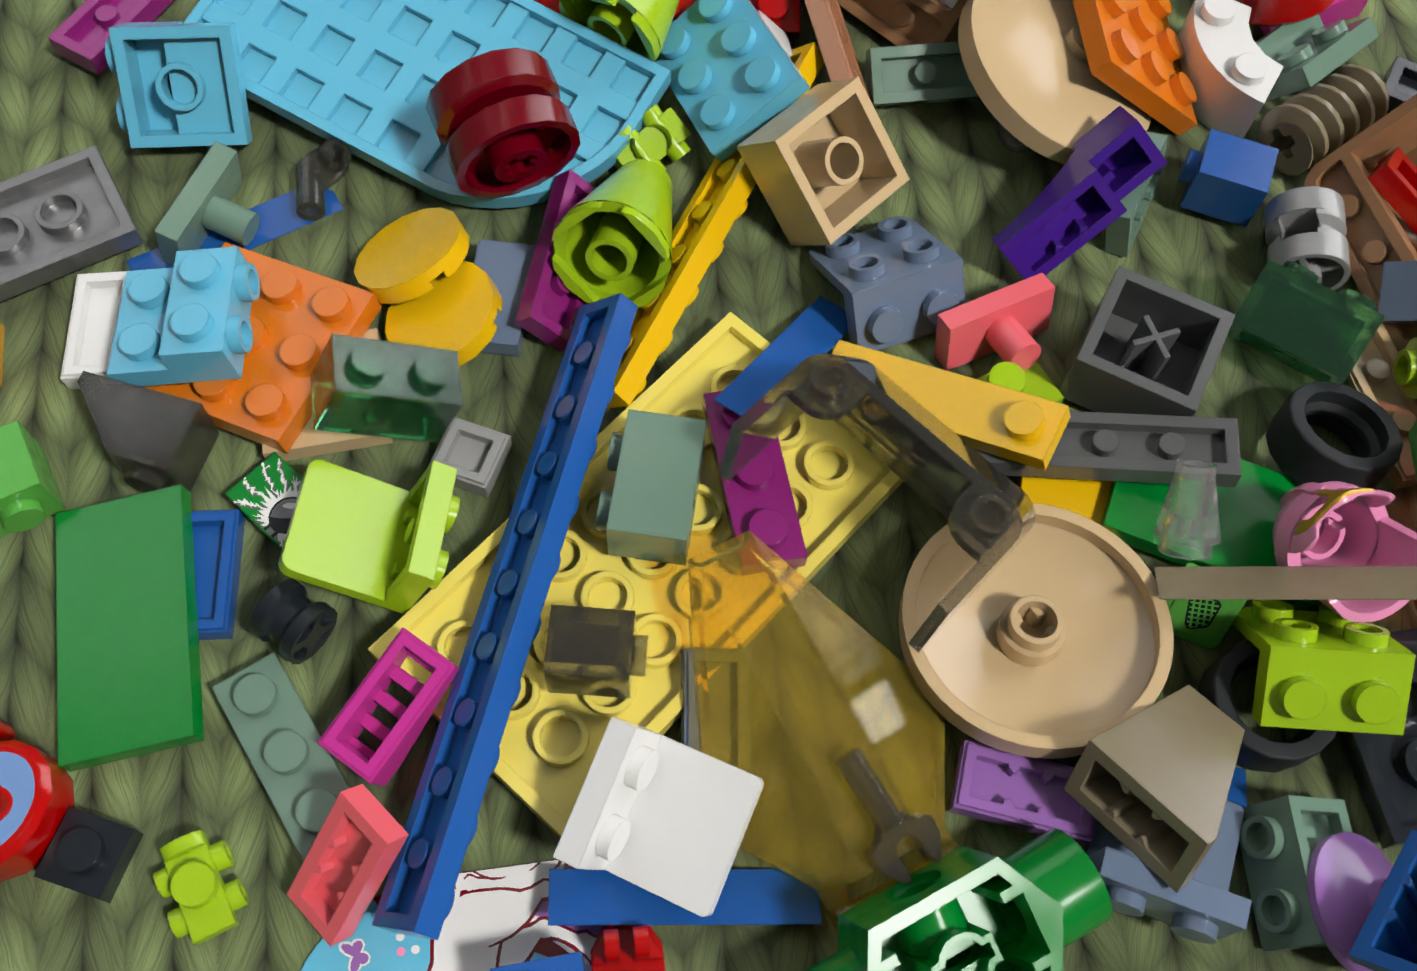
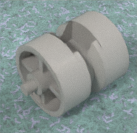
[1264,186,1351,297]

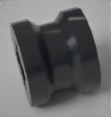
[249,579,338,664]

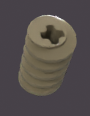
[1259,64,1389,176]

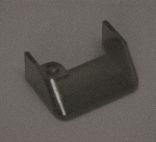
[719,354,1035,653]

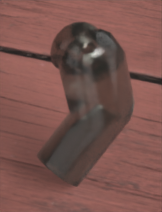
[294,139,352,221]

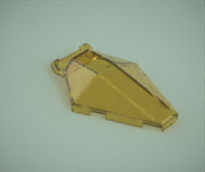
[687,530,959,932]

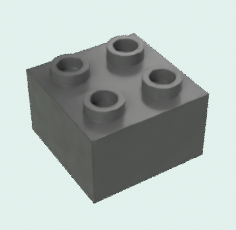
[1059,265,1236,416]

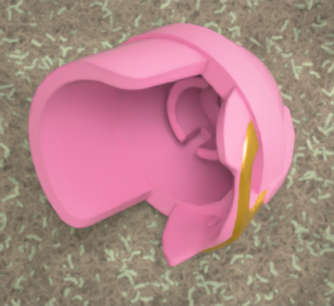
[1272,481,1417,623]

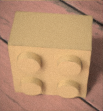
[737,76,910,246]

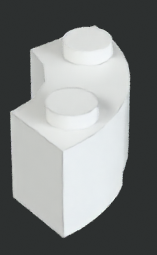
[1178,0,1284,138]

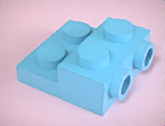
[105,21,253,148]
[107,246,260,388]

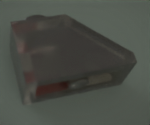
[77,371,220,493]

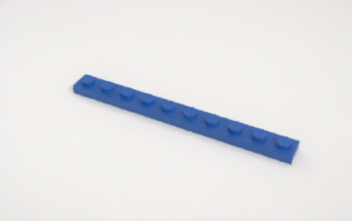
[372,293,638,940]

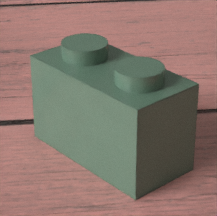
[596,409,706,566]

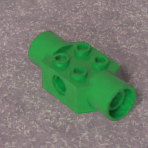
[805,829,1112,971]

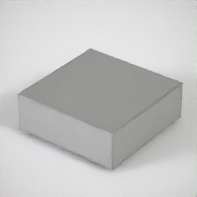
[429,417,512,498]

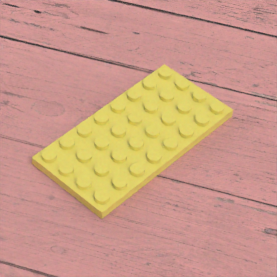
[368,312,918,838]

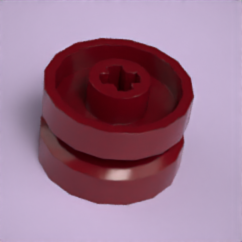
[426,48,581,198]

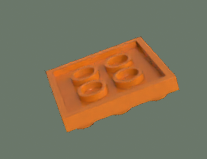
[1072,0,1198,136]
[128,242,382,454]

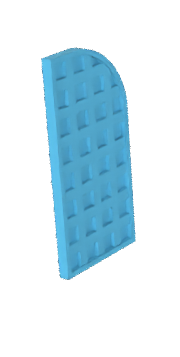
[183,0,671,209]

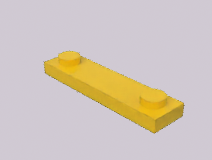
[818,340,1071,471]

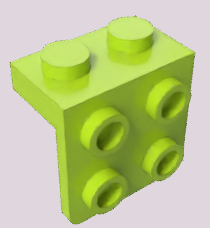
[278,460,460,614]
[1232,600,1416,735]

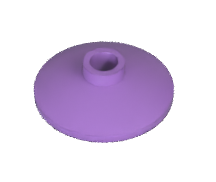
[1307,832,1393,971]

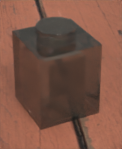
[543,604,649,698]

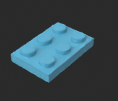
[655,0,810,163]

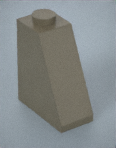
[1064,685,1245,893]

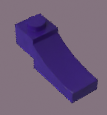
[992,106,1168,279]

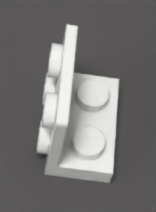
[553,717,764,917]

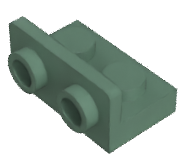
[1255,14,1379,101]
[1239,795,1352,952]

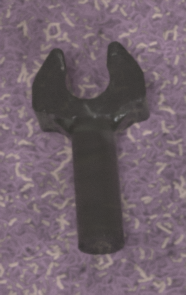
[834,747,942,884]

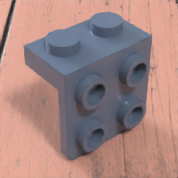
[809,216,966,351]
[1085,800,1252,944]

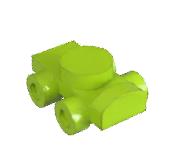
[614,104,691,171]
[153,830,250,945]

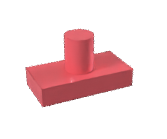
[935,273,1055,371]
[286,784,409,947]

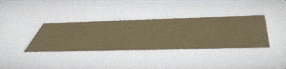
[1154,566,1417,600]

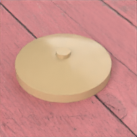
[958,0,1151,165]
[898,502,1174,759]

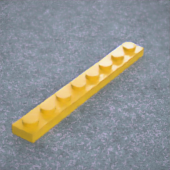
[606,42,824,408]

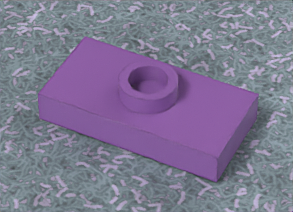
[949,740,1096,847]

